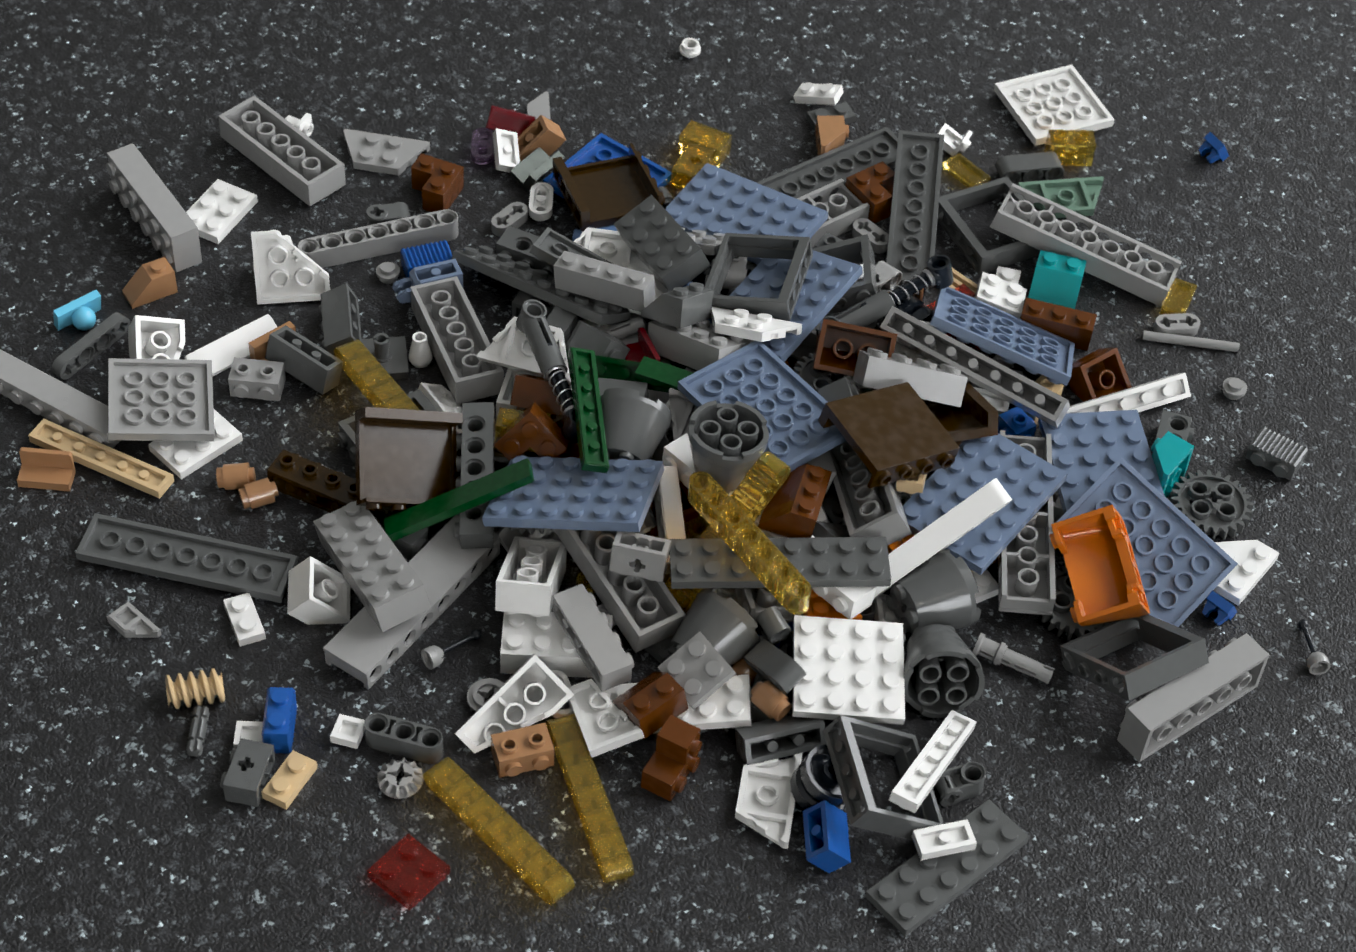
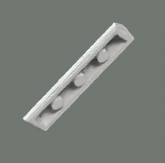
[185,314,277,377]
[654,466,686,574]

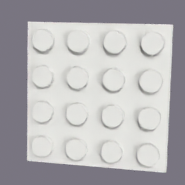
[994,65,1115,146]
[792,615,905,725]

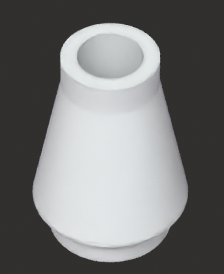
[408,332,433,368]

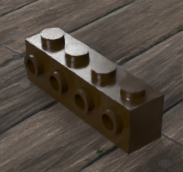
[267,449,356,513]

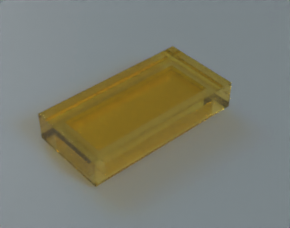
[942,153,991,188]
[1160,278,1198,314]

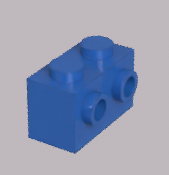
[803,800,851,873]

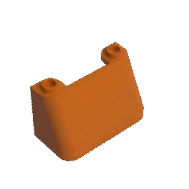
[1050,505,1150,627]

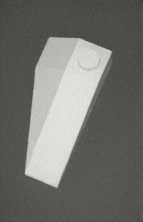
[128,315,185,359]
[455,654,574,754]

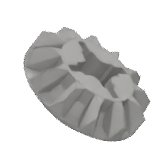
[467,678,504,711]
[377,757,423,799]

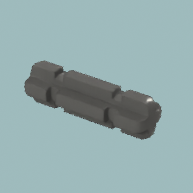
[186,705,210,757]

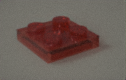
[367,834,450,910]

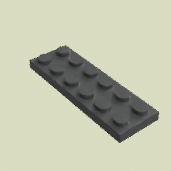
[865,799,1029,937]

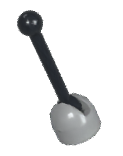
[1298,619,1330,675]
[421,629,482,670]

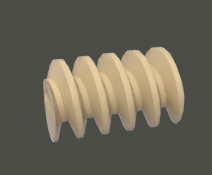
[165,668,225,709]

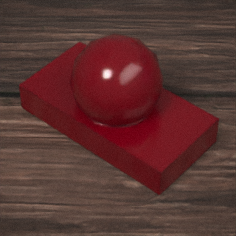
[485,105,536,137]

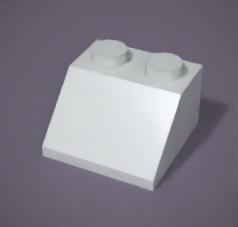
[287,556,350,625]

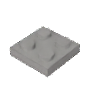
[658,631,736,710]

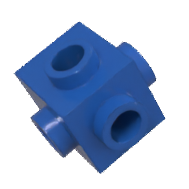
[998,407,1037,437]

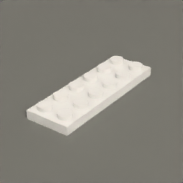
[604,674,751,733]

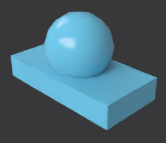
[53,290,101,331]

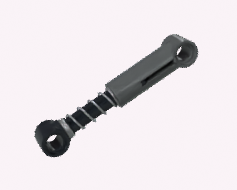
[815,255,954,337]
[516,299,578,443]

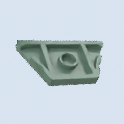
[1018,176,1104,218]

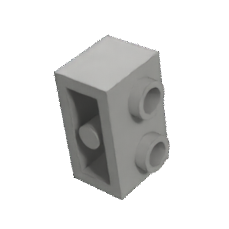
[228,357,286,401]

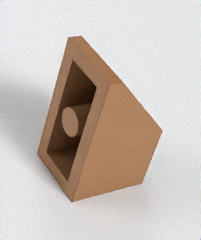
[518,115,566,161]
[815,116,849,156]
[122,257,178,309]

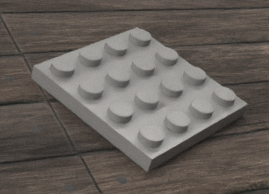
[108,358,214,441]

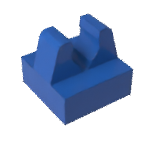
[1199,132,1229,164]
[1202,590,1237,626]

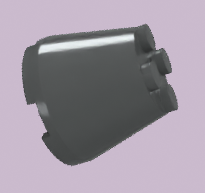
[601,388,672,460]
[688,400,769,496]
[886,549,981,634]
[668,588,765,666]
[904,624,985,718]

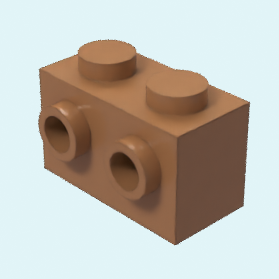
[491,723,554,778]

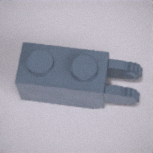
[392,259,463,304]

